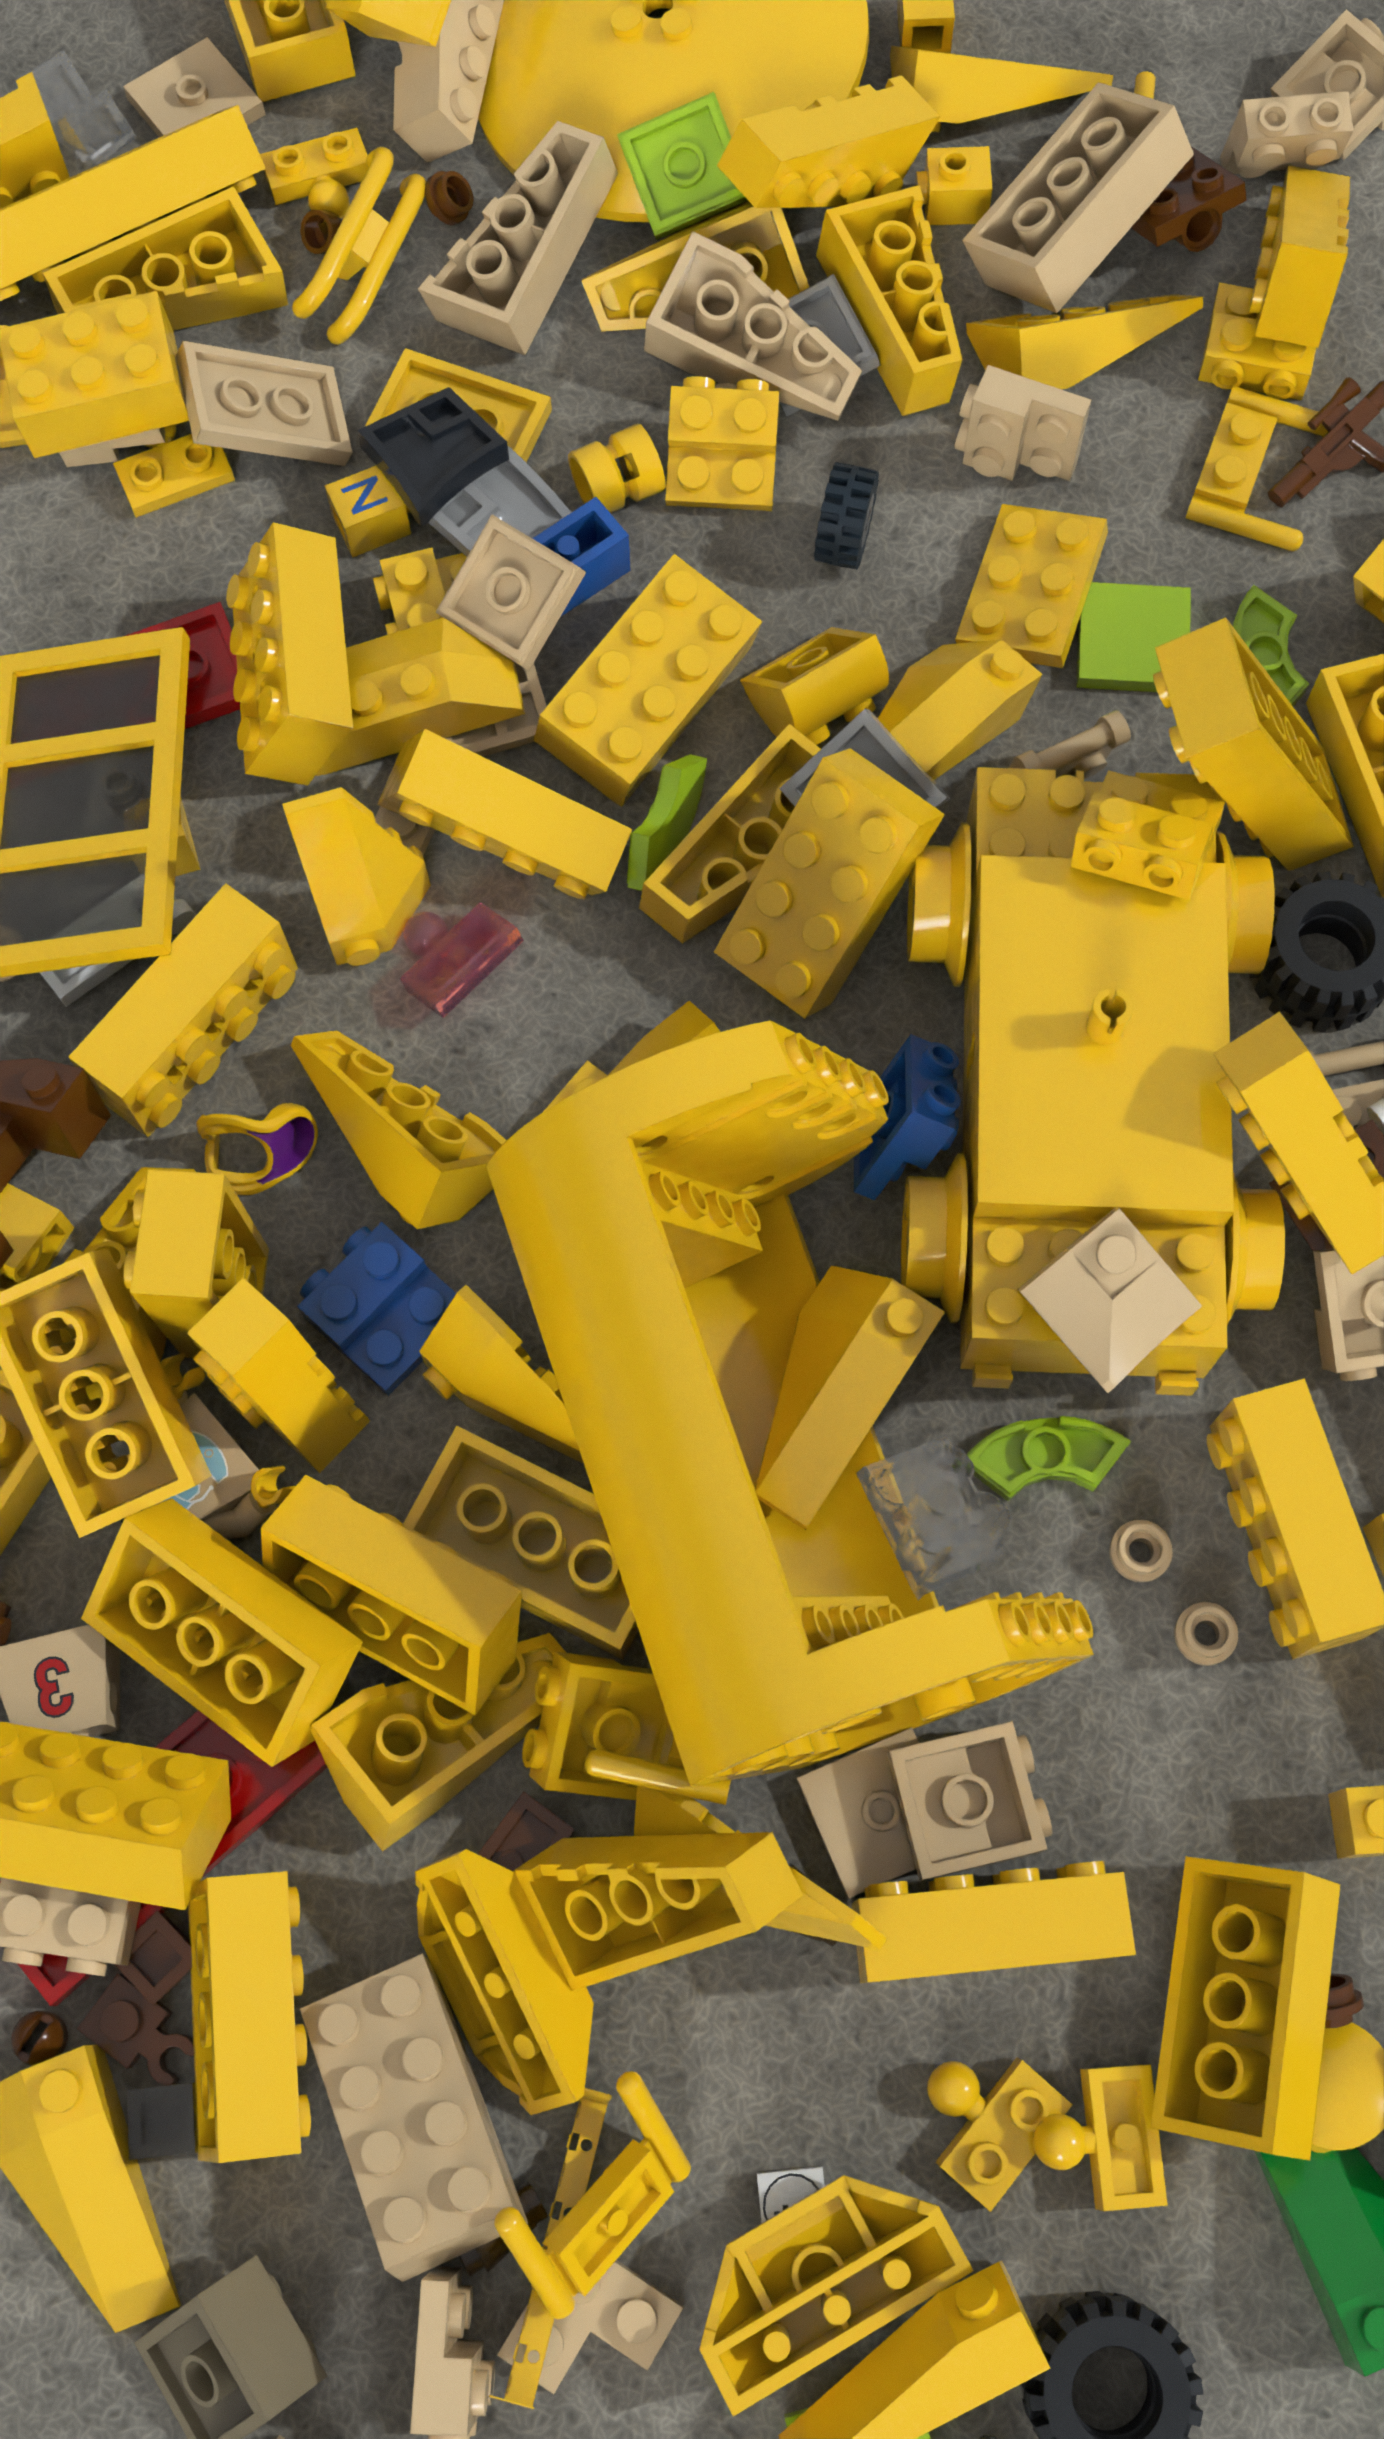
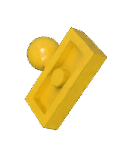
[260,127,368,223]
[113,424,235,518]
[927,2057,1073,2212]
[1033,2064,1168,2211]

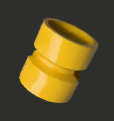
[568,423,666,513]

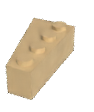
[393,0,504,162]
[418,121,618,355]

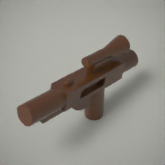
[1268,377,1384,508]

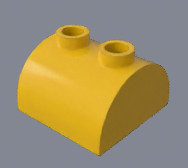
[740,627,889,745]

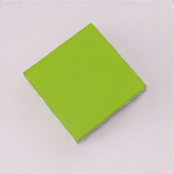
[617,92,748,240]
[1076,582,1191,692]

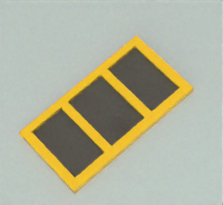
[0,627,190,978]

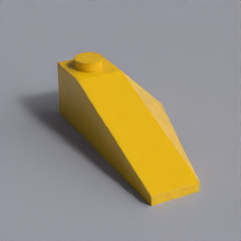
[290,1030,507,1229]
[419,1285,584,1464]
[634,1786,887,1950]

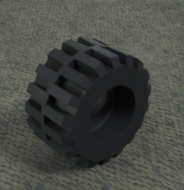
[1249,871,1384,1032]
[1021,2291,1204,2439]

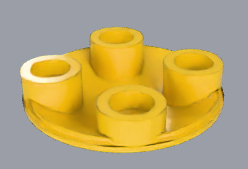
[1311,2022,1384,2153]

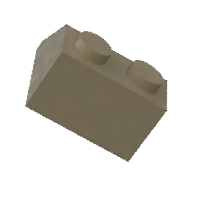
[134,2255,328,2439]

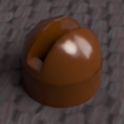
[300,210,342,254]
[11,2011,68,2066]

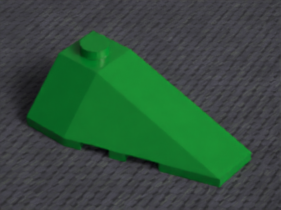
[1255,2148,1384,2377]

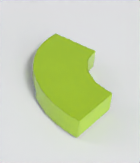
[1232,585,1309,706]
[627,754,707,891]
[959,1416,1131,1501]

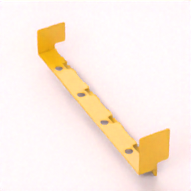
[488,2088,612,2409]

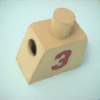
[0,1625,120,1737]

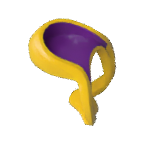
[196,1103,318,1195]

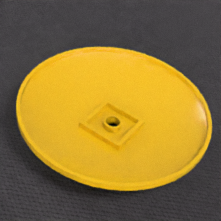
[478,0,869,222]

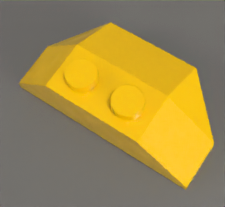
[316,618,525,776]
[415,1849,594,2115]
[699,2175,974,2417]

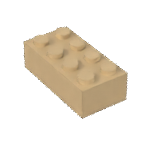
[962,82,1194,313]
[300,1953,528,2282]

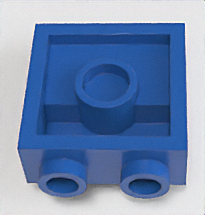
[854,1034,961,1200]
[297,1222,456,1396]

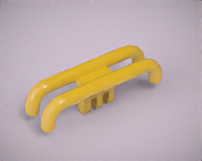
[292,147,426,345]

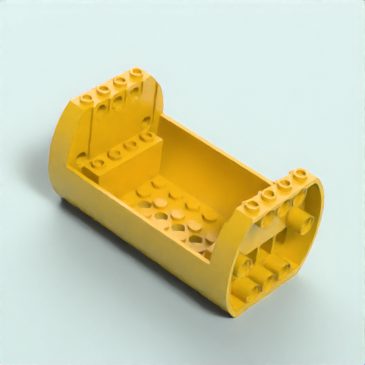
[486,1020,1094,1787]

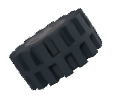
[814,462,879,570]

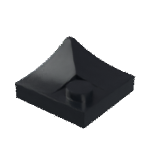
[357,387,509,526]

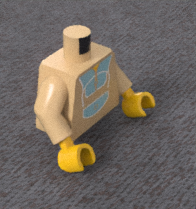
[121,1353,295,1540]

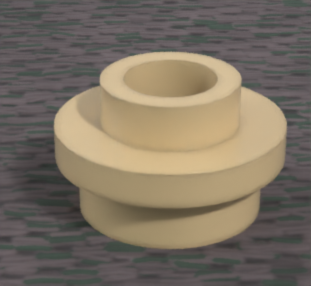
[1109,1520,1173,1582]
[1174,1602,1238,1666]

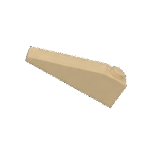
[644,231,862,421]

